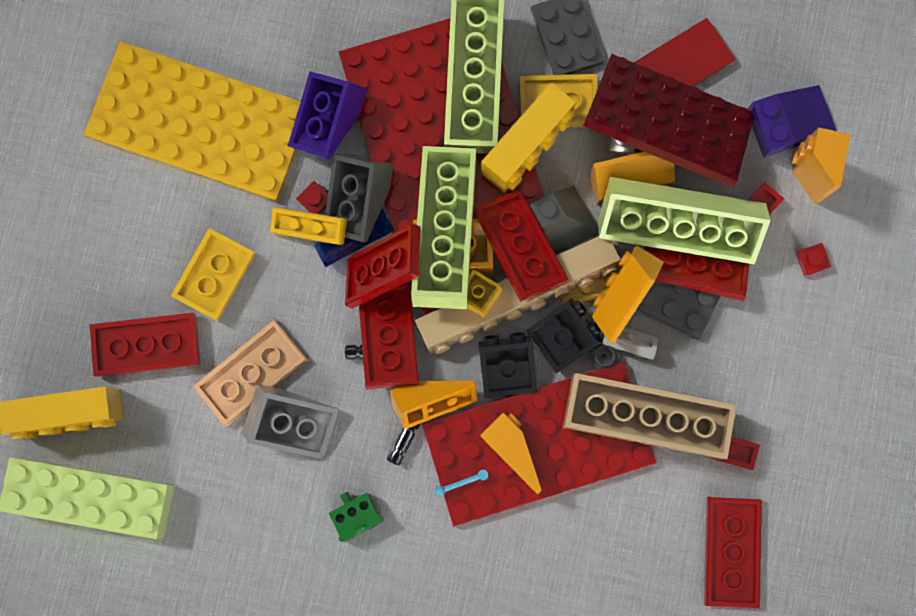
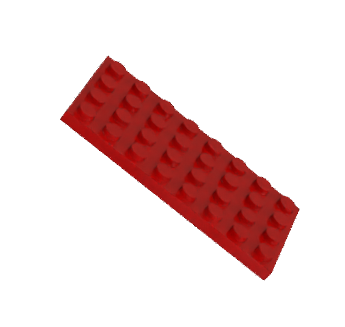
[422,362,657,527]

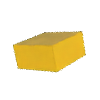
[467,269,502,318]

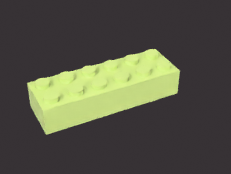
[444,0,504,154]
[411,146,476,309]
[598,177,771,264]
[0,457,175,539]

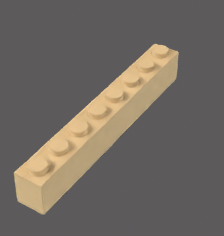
[415,236,621,355]

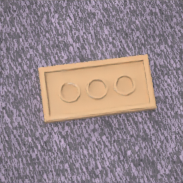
[192,320,308,427]

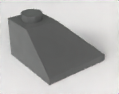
[530,186,599,254]

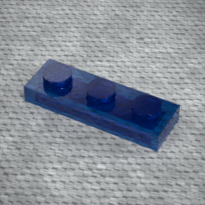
[314,209,394,267]

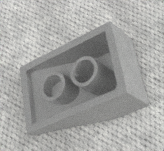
[242,384,339,459]

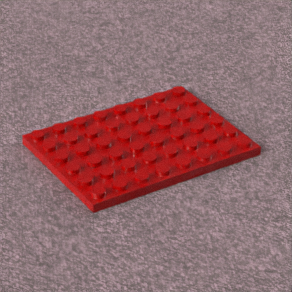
[338,18,545,234]

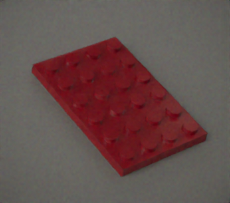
[583,54,754,188]

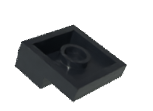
[526,298,603,373]
[478,332,537,398]

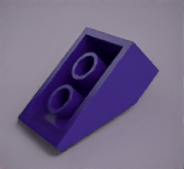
[288,71,367,159]
[747,85,837,158]

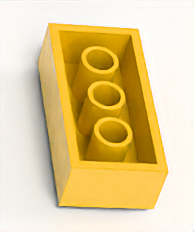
[481,82,576,194]
[0,386,124,440]

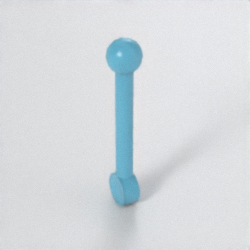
[435,470,488,496]

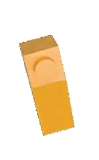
[390,380,477,430]
[480,413,542,494]

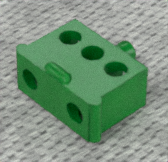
[329,492,384,542]

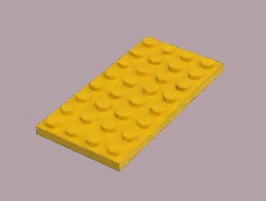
[83,41,301,202]

